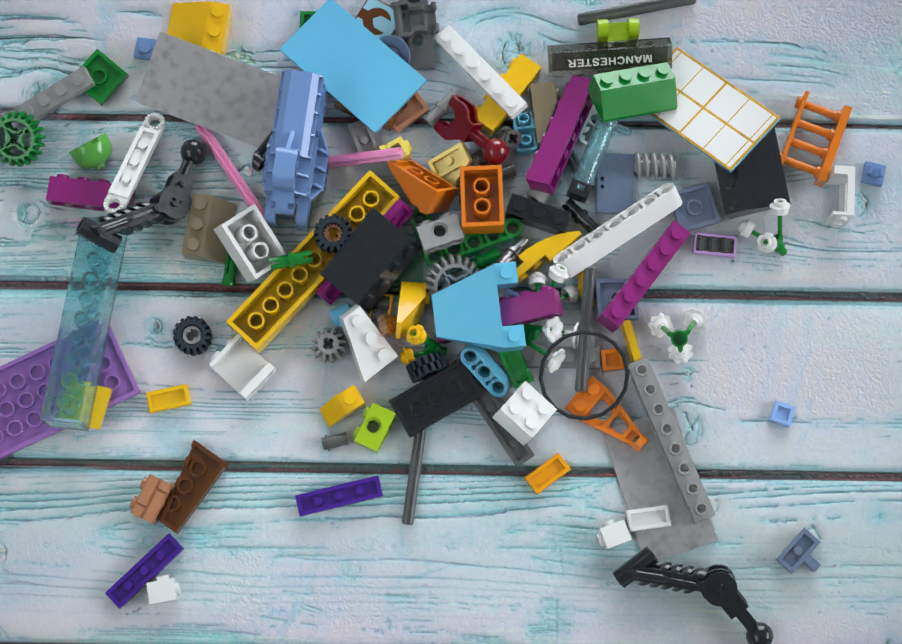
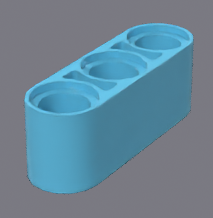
[460,344,510,397]

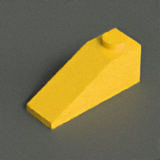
[396,281,430,339]

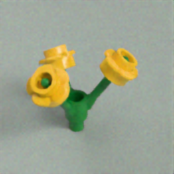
[399,319,447,366]

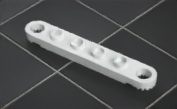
[103,112,166,214]

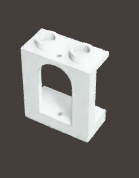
[824,165,855,228]

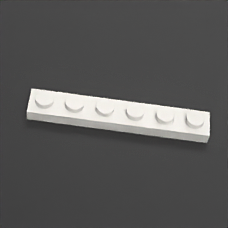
[434,25,528,120]

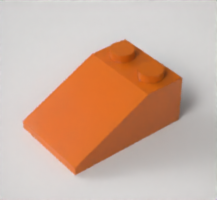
[387,159,458,215]

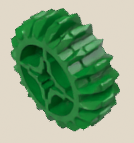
[0,111,46,167]

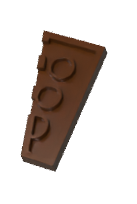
[159,440,229,534]

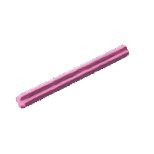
[195,124,265,218]

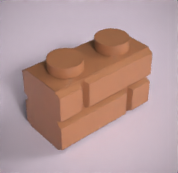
[129,474,175,525]

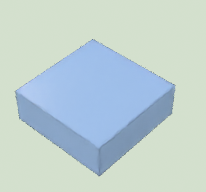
[769,401,796,428]

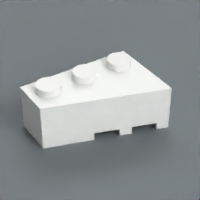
[339,304,398,382]

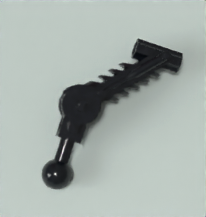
[75,139,207,253]
[613,546,774,644]

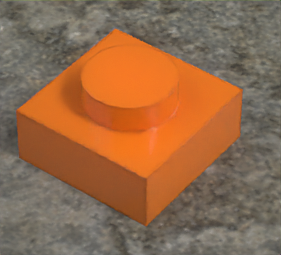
[600,348,624,372]

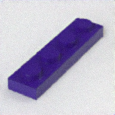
[295,475,383,517]
[105,533,184,609]

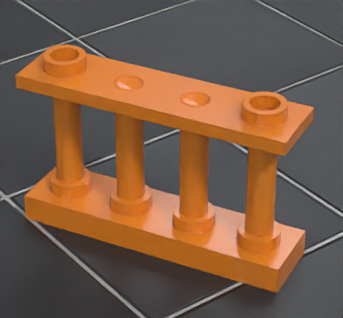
[780,91,852,188]

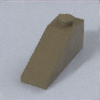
[529,81,560,149]

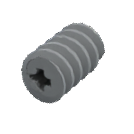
[634,152,677,180]

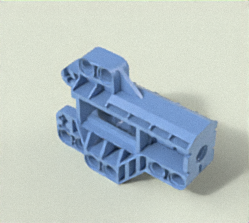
[261,70,329,232]

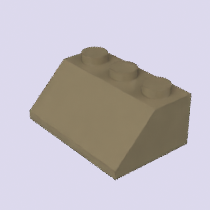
[182,193,236,265]

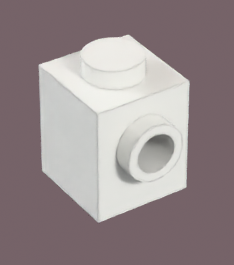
[596,519,632,550]
[146,575,181,605]

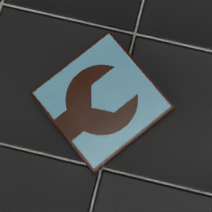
[355,0,405,39]

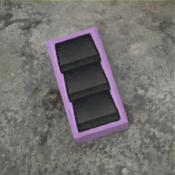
[693,232,737,258]

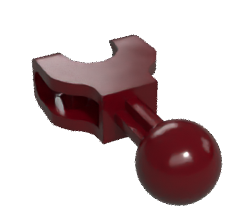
[434,95,509,165]

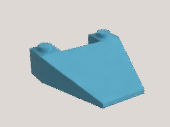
[431,262,526,352]

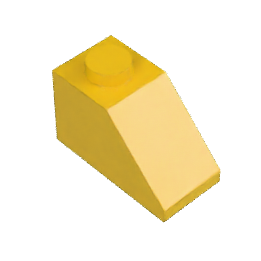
[319,385,366,427]

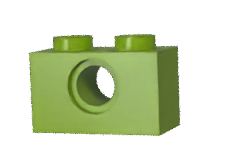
[353,403,396,454]

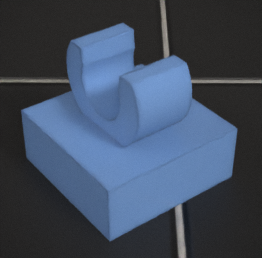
[860,161,886,187]

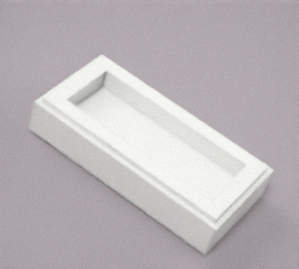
[625,505,671,532]

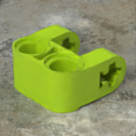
[596,18,640,48]

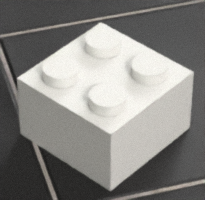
[492,381,557,446]

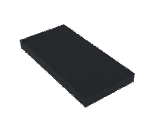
[389,359,484,438]

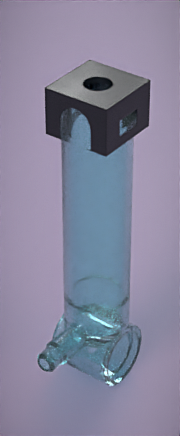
[566,115,632,204]

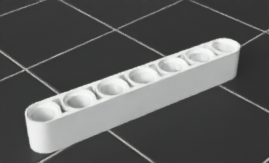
[553,183,682,279]

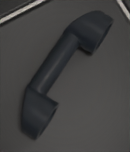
[252,129,273,172]

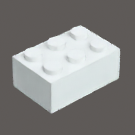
[213,204,286,283]

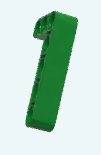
[410,208,522,269]

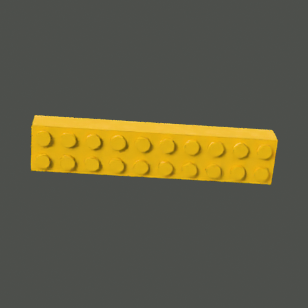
[226,170,401,354]

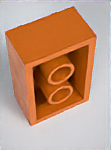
[460,165,504,234]

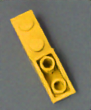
[516,231,581,285]

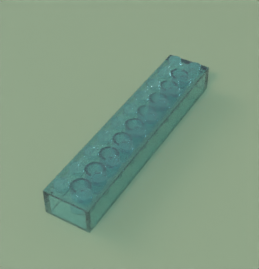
[40,219,128,432]

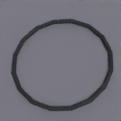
[539,330,630,421]

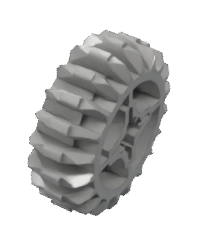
[425,254,480,296]

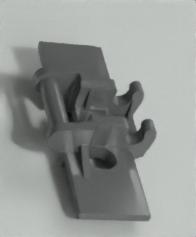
[390,0,440,70]

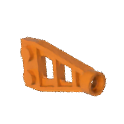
[565,376,649,452]

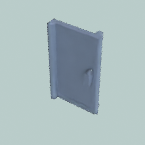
[595,151,634,214]

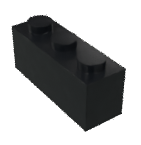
[505,193,572,235]

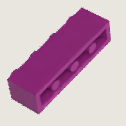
[46,174,136,212]

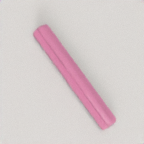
[327,147,404,169]

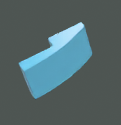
[512,110,537,156]

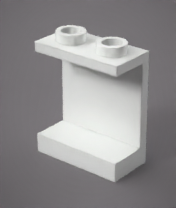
[209,334,277,401]

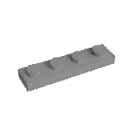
[15,66,95,126]

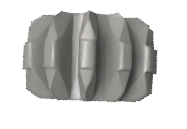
[311,327,347,363]

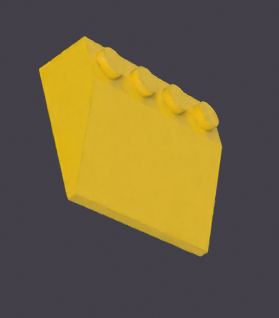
[167,1,233,55]

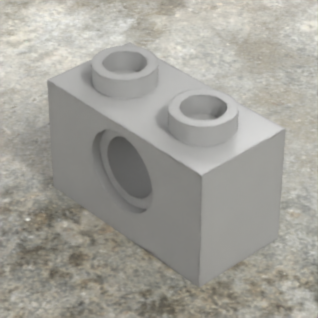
[416,213,464,255]

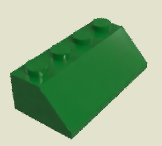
[587,62,677,123]

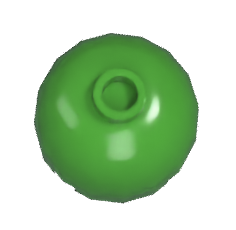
[69,133,112,171]

